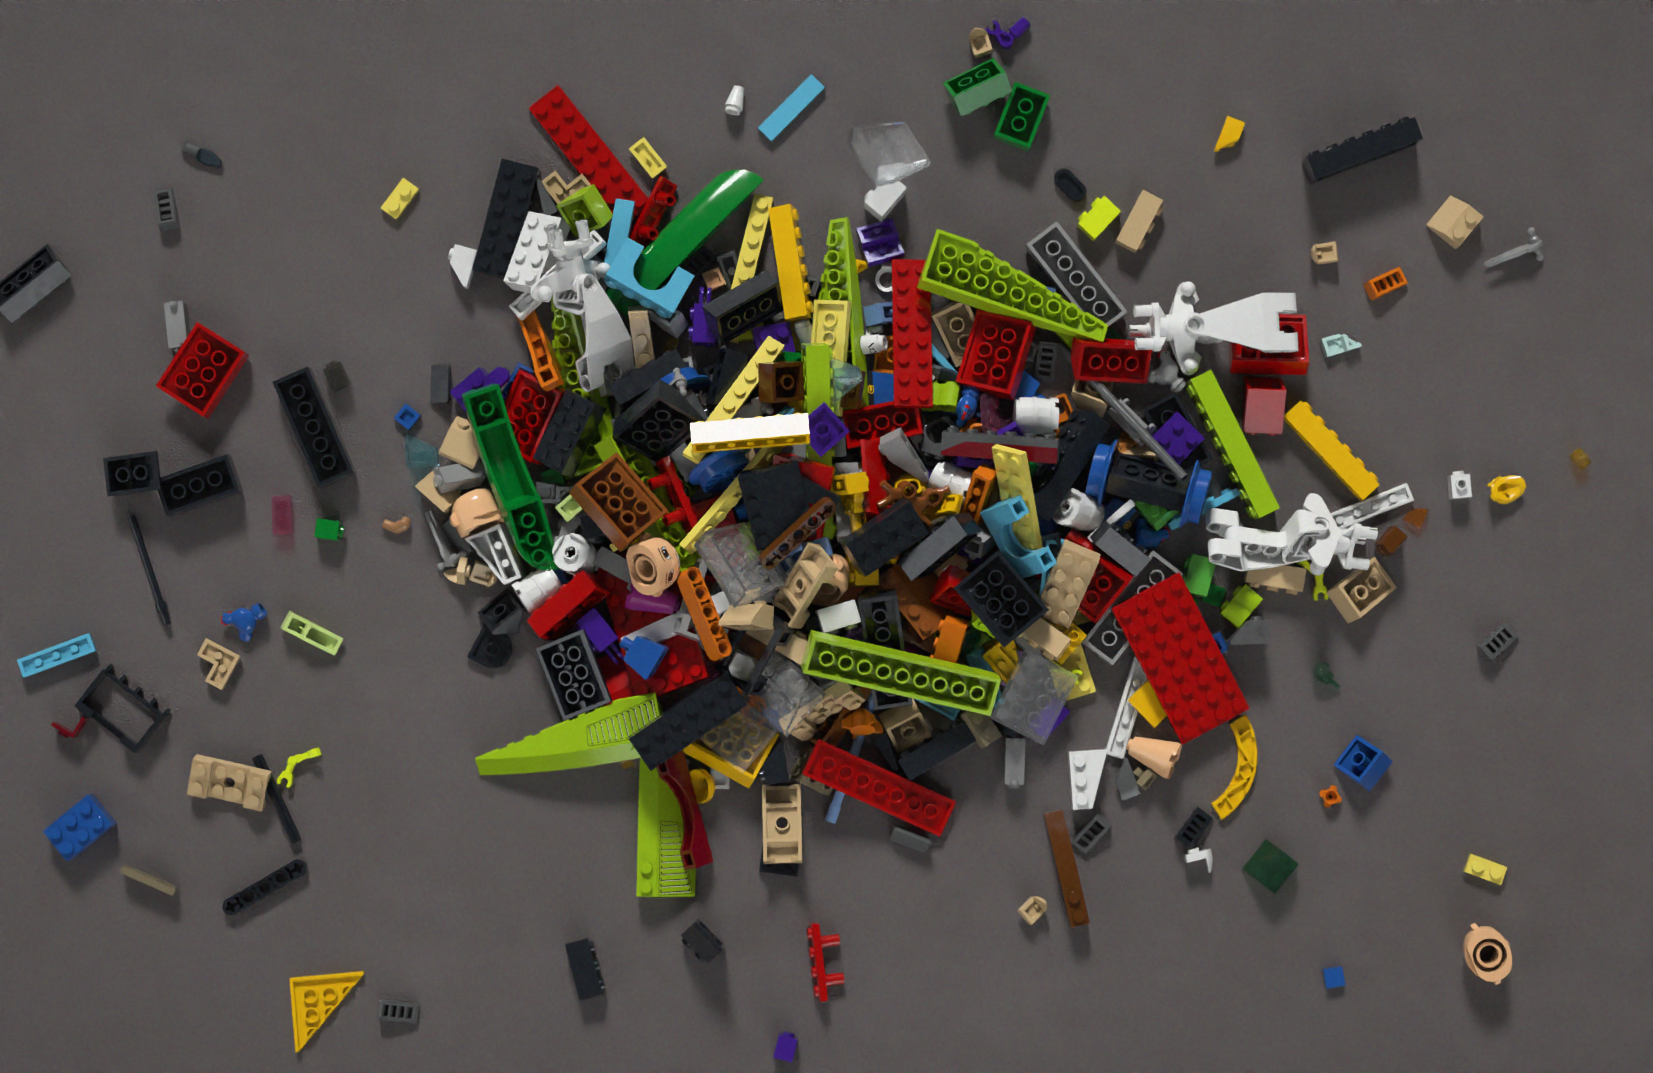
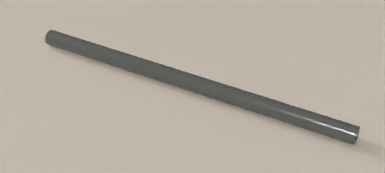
[1057,342,1188,482]

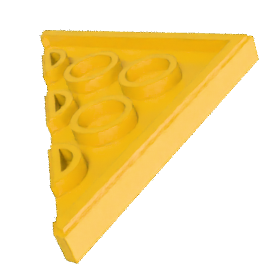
[289,971,365,1053]

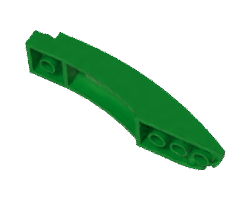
[605,169,764,319]
[462,384,560,570]

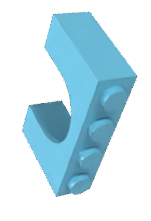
[603,237,694,319]
[980,495,1057,579]

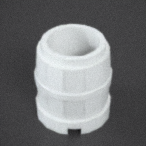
[1012,396,1059,435]
[927,461,973,509]
[1052,488,1104,532]
[552,533,597,575]
[511,567,562,616]

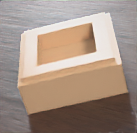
[702,267,726,291]

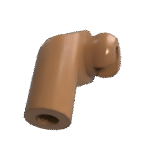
[382,517,411,534]

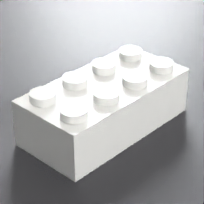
[504,211,570,293]

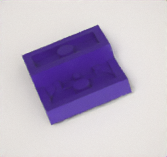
[856,219,905,267]

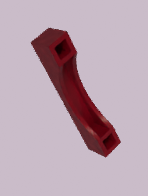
[656,750,714,870]

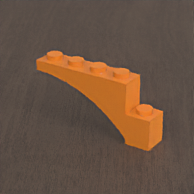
[516,309,564,392]

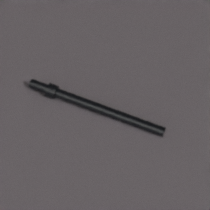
[128,515,171,626]

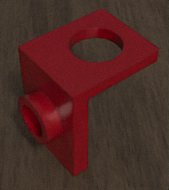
[51,717,89,738]

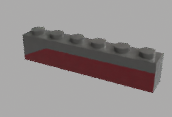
[941,427,1060,464]

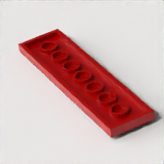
[528,85,648,220]
[891,259,933,408]
[802,739,956,837]

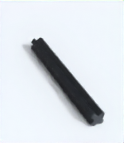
[253,754,301,843]

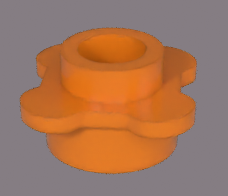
[1319,785,1342,808]

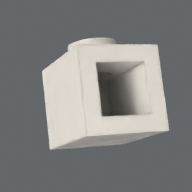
[1447,471,1472,499]

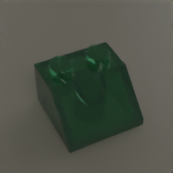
[1242,839,1299,894]

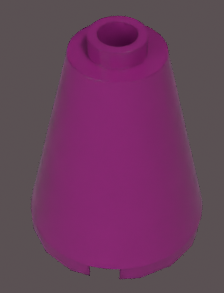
[625,583,682,614]

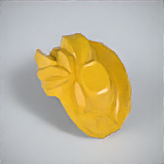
[1487,475,1526,504]

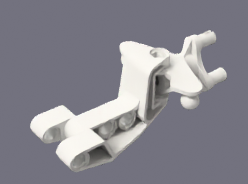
[530,220,634,392]
[1128,281,1299,375]
[1205,493,1378,575]

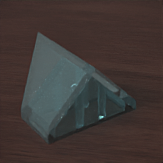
[829,358,863,403]
[405,433,439,470]

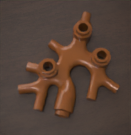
[876,480,951,559]

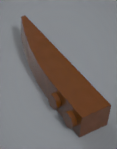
[1043,809,1090,928]

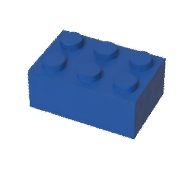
[43,794,117,861]

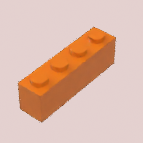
[961,463,997,526]
[930,615,969,663]

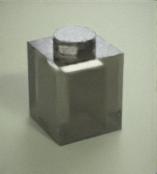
[323,361,352,392]

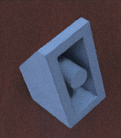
[863,302,892,326]

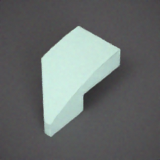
[1319,334,1362,358]

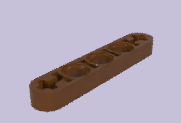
[759,497,836,569]

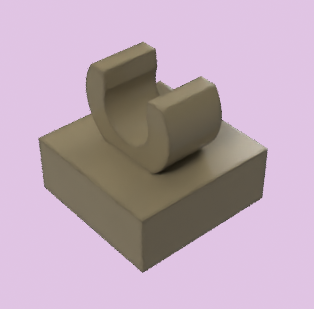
[1133,767,1157,791]

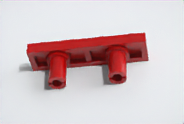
[629,176,678,251]
[647,456,698,534]
[806,922,844,1002]

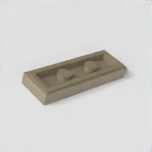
[120,865,179,896]

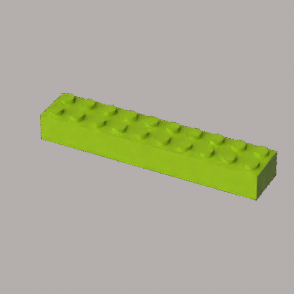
[801,343,837,539]
[801,630,1001,716]

